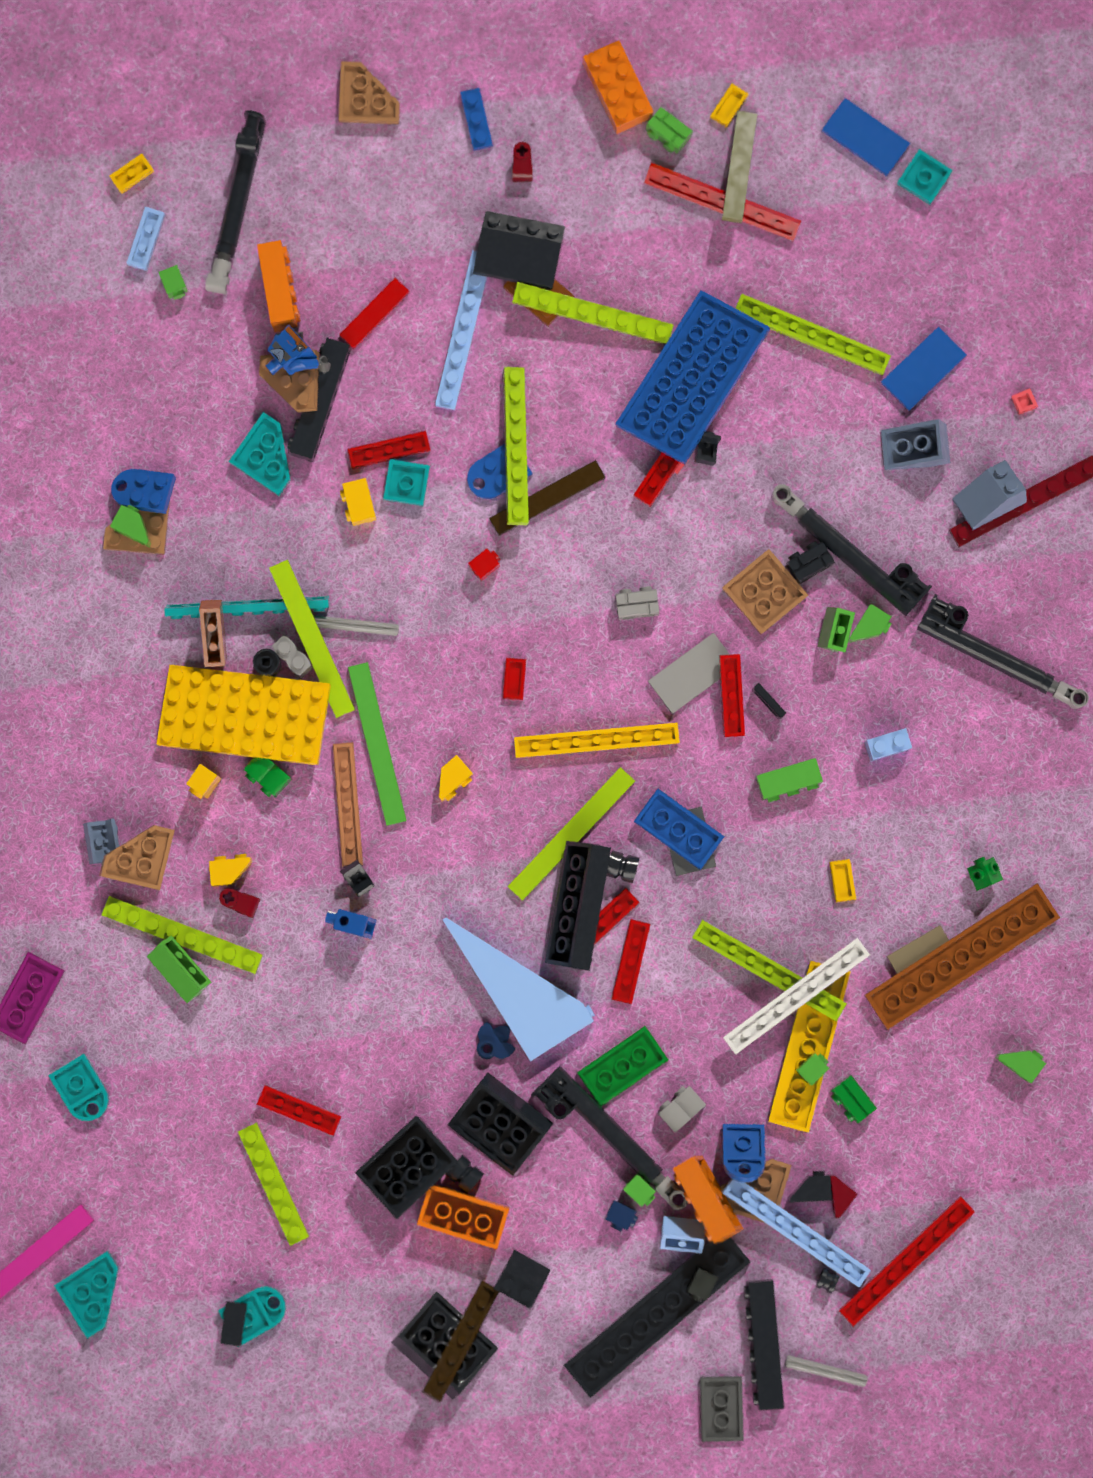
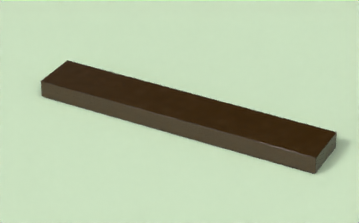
[489,460,606,536]
[421,1280,499,1403]

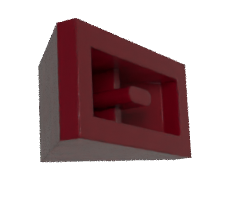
[830,1175,858,1218]

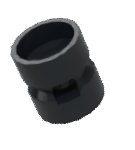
[253,649,282,677]
[606,850,640,883]
[445,1154,485,1194]

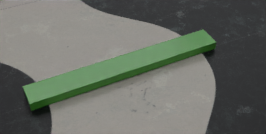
[348,662,407,826]

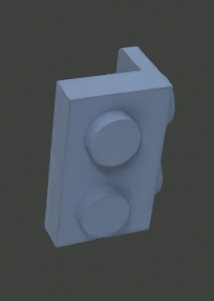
[83,819,120,864]

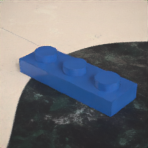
[460,88,493,151]

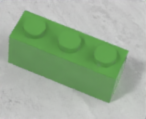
[755,758,823,803]
[147,935,212,1003]

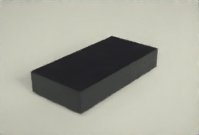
[752,683,786,719]
[220,1301,248,1347]

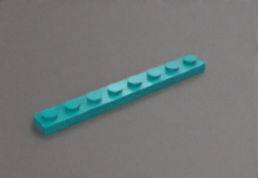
[164,596,330,619]

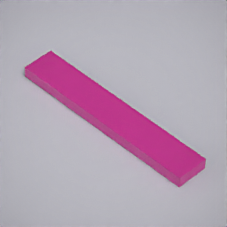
[0,1204,94,1299]

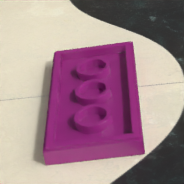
[0,952,65,1045]

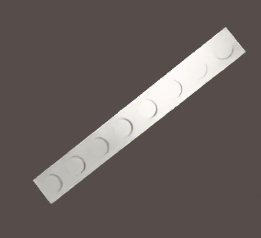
[723,938,870,1054]

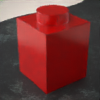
[468,548,501,581]

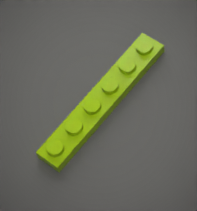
[238,1123,309,1246]

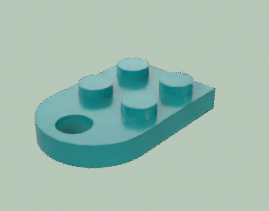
[48,1053,109,1121]
[218,1286,286,1347]

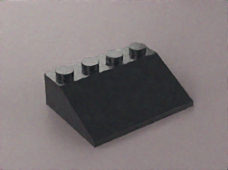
[473,211,565,289]
[448,1072,553,1176]
[355,1115,459,1220]
[391,1291,498,1400]

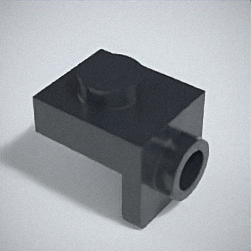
[694,432,721,466]
[340,860,375,897]

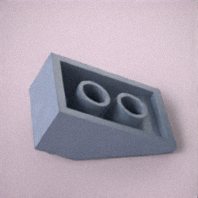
[881,419,951,470]
[953,460,1027,530]

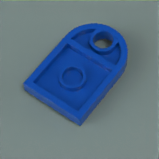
[467,444,533,499]
[111,469,176,514]
[722,1124,765,1182]

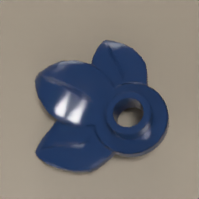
[477,1022,516,1059]

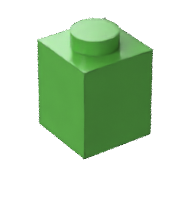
[158,265,188,299]
[796,1053,830,1086]
[623,1173,656,1207]

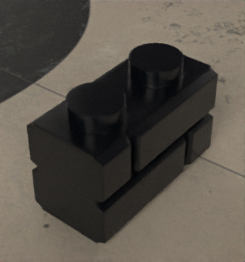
[786,541,835,585]

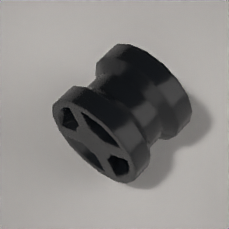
[815,1268,839,1294]

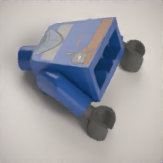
[266,325,330,375]

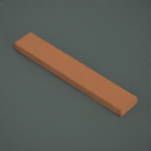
[333,742,363,867]

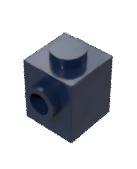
[605,1199,638,1232]

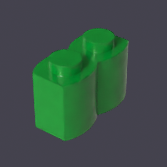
[243,758,292,798]

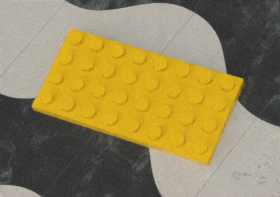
[156,664,331,765]

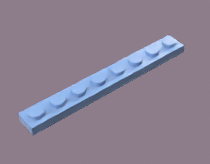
[435,250,487,410]
[722,1178,871,1288]

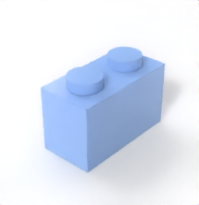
[864,728,912,762]
[660,1216,705,1254]

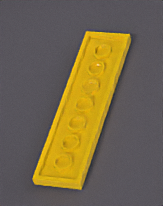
[768,960,851,1133]

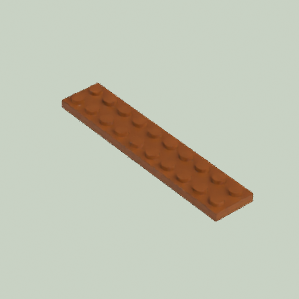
[864,883,1060,1030]

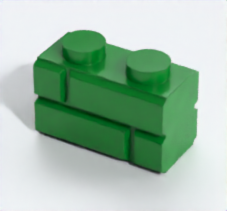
[830,1075,877,1124]

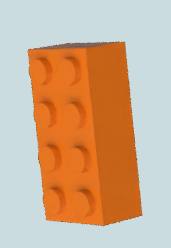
[583,40,653,134]
[257,240,301,333]
[673,1155,744,1243]
[417,1184,510,1249]

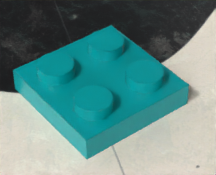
[897,149,953,205]
[383,459,430,507]

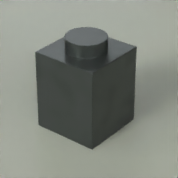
[687,1267,718,1302]

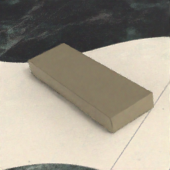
[886,925,949,974]

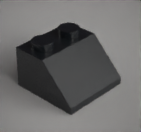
[494,1249,551,1309]

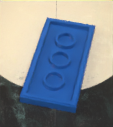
[821,98,910,177]
[881,326,967,411]
[634,788,725,870]

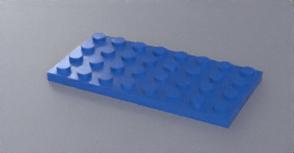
[615,290,770,465]

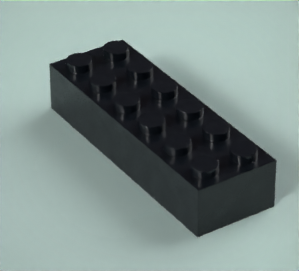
[545,841,611,971]

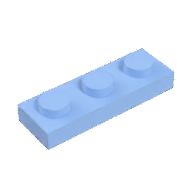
[127,207,165,271]

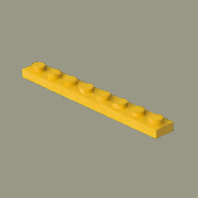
[514,723,680,758]

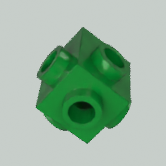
[967,857,1004,891]

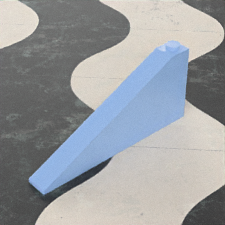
[443,918,595,1061]

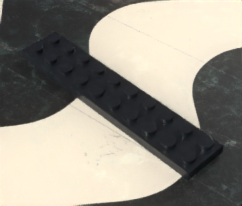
[563,1237,751,1398]

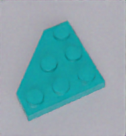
[229,412,291,496]
[54,1250,119,1339]

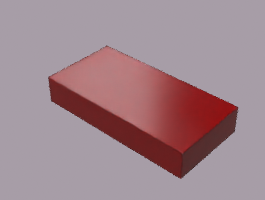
[503,658,527,700]

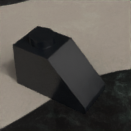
[788,1171,832,1203]

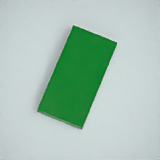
[577,1026,669,1106]

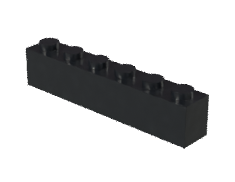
[287,338,351,463]
[744,1279,785,1411]

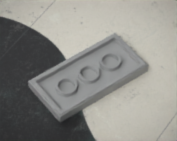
[648,633,730,714]

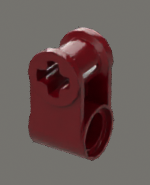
[512,142,533,182]
[219,888,261,918]

